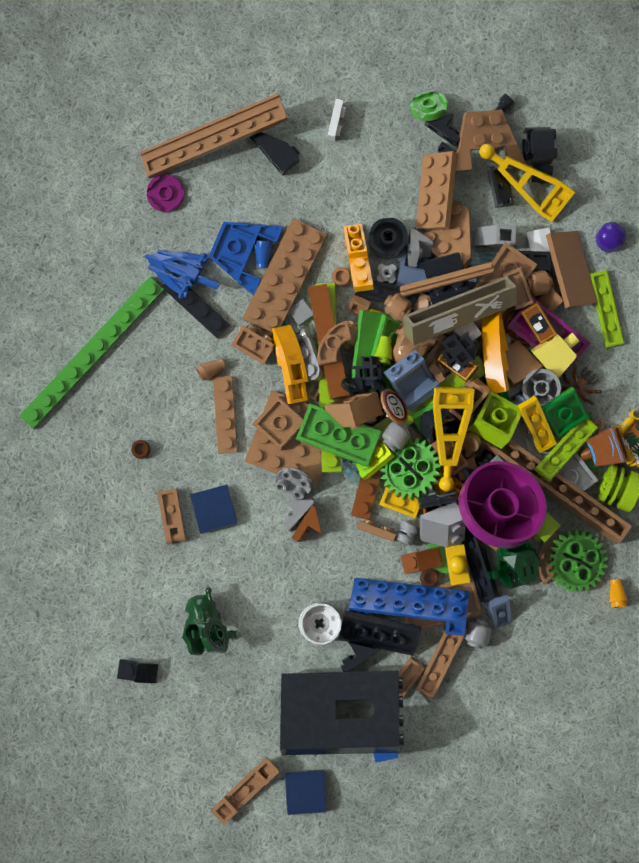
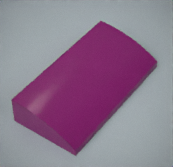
[507,297,591,373]

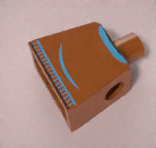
[579,425,629,466]

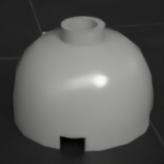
[522,369,561,407]

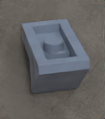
[484,595,512,629]

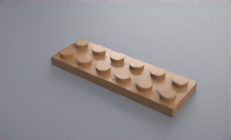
[242,218,327,334]

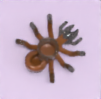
[560,364,602,406]

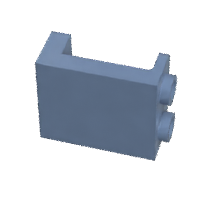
[384,349,441,411]

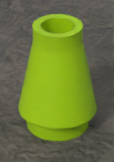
[374,336,393,366]

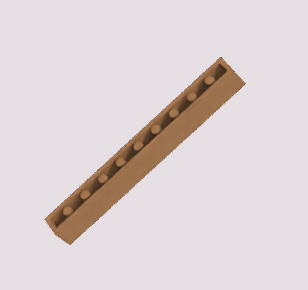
[466,413,632,544]

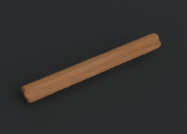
[400,262,494,297]

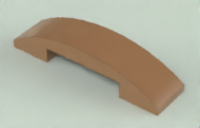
[211,757,280,825]

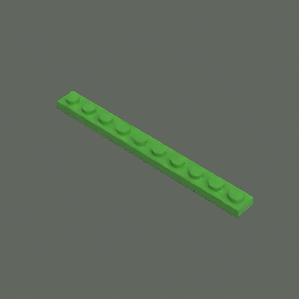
[19,277,164,429]

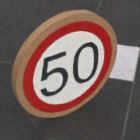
[381,389,408,425]

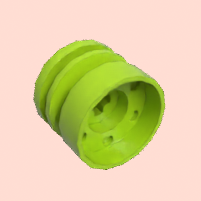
[597,464,639,512]

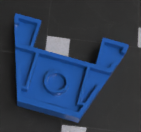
[209,221,283,295]

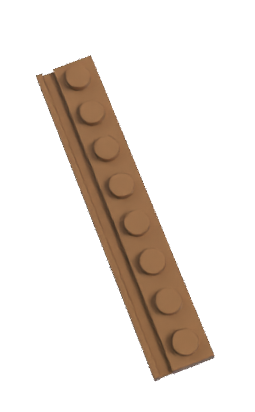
[140,93,289,179]

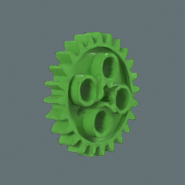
[380,438,443,501]
[546,529,608,593]

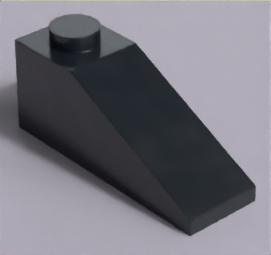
[250,132,300,176]

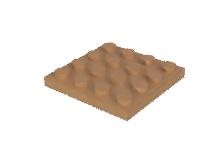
[244,390,322,489]

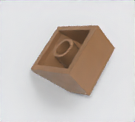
[324,392,383,429]

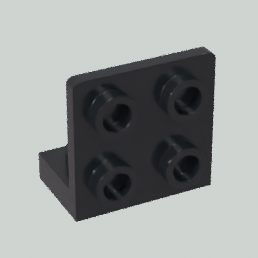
[422,252,470,305]

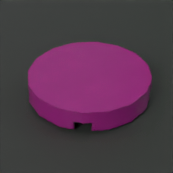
[147,175,184,213]

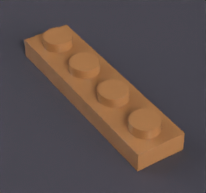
[213,376,237,454]
[416,628,468,698]

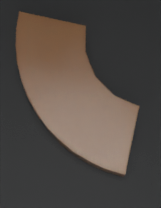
[317,320,352,366]
[538,532,560,584]

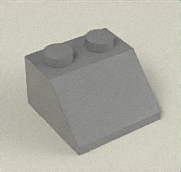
[420,502,466,548]

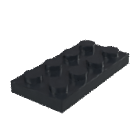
[338,610,422,656]

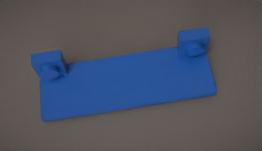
[349,578,469,636]

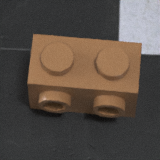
[449,377,491,420]

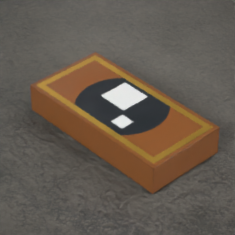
[520,301,557,344]
[436,348,479,382]

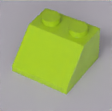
[468,390,521,449]

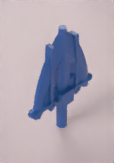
[145,249,220,299]

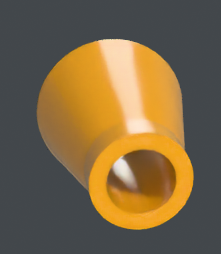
[609,579,628,608]

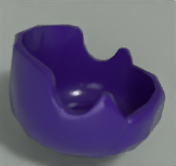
[596,222,626,253]

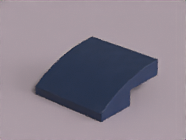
[190,484,238,534]
[285,770,326,815]

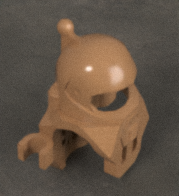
[392,307,448,364]

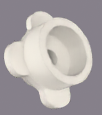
[377,264,396,283]

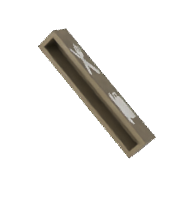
[403,276,517,345]

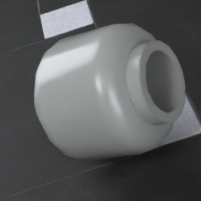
[382,422,411,451]
[464,619,492,649]

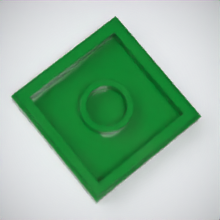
[541,387,589,438]

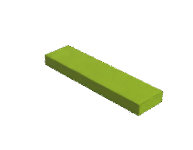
[590,270,625,348]
[534,418,598,482]

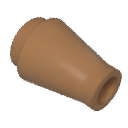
[196,358,226,381]

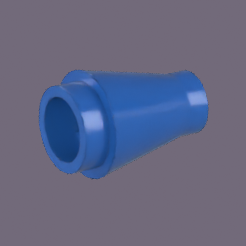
[254,241,273,268]

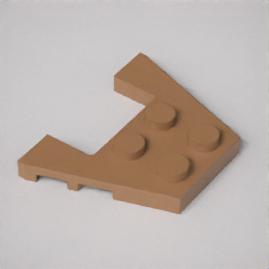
[455,109,525,172]

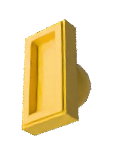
[444,544,470,586]

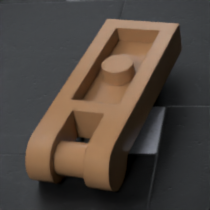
[157,488,186,545]

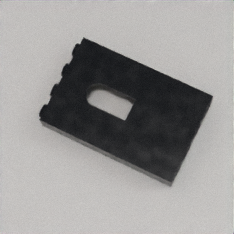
[280,671,404,755]

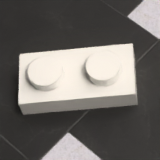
[327,99,346,141]

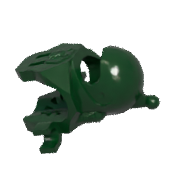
[487,541,541,589]
[182,587,237,656]

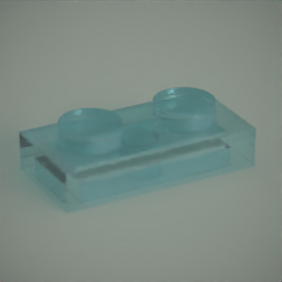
[341,460,359,483]

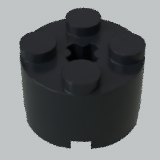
[522,127,558,166]
[369,218,407,260]
[420,408,461,444]

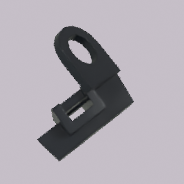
[440,331,478,368]
[341,356,383,394]

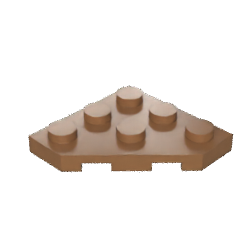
[424,200,472,268]

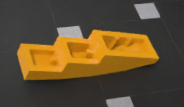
[482,312,509,393]

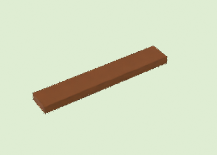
[308,284,349,400]

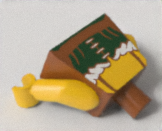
[616,409,639,468]

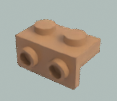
[231,324,275,365]

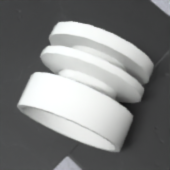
[298,603,341,645]

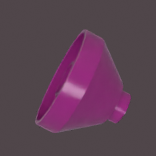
[459,461,547,548]

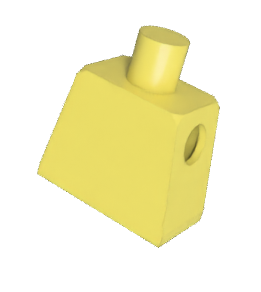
[531,333,580,378]

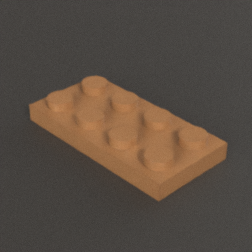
[416,151,457,230]

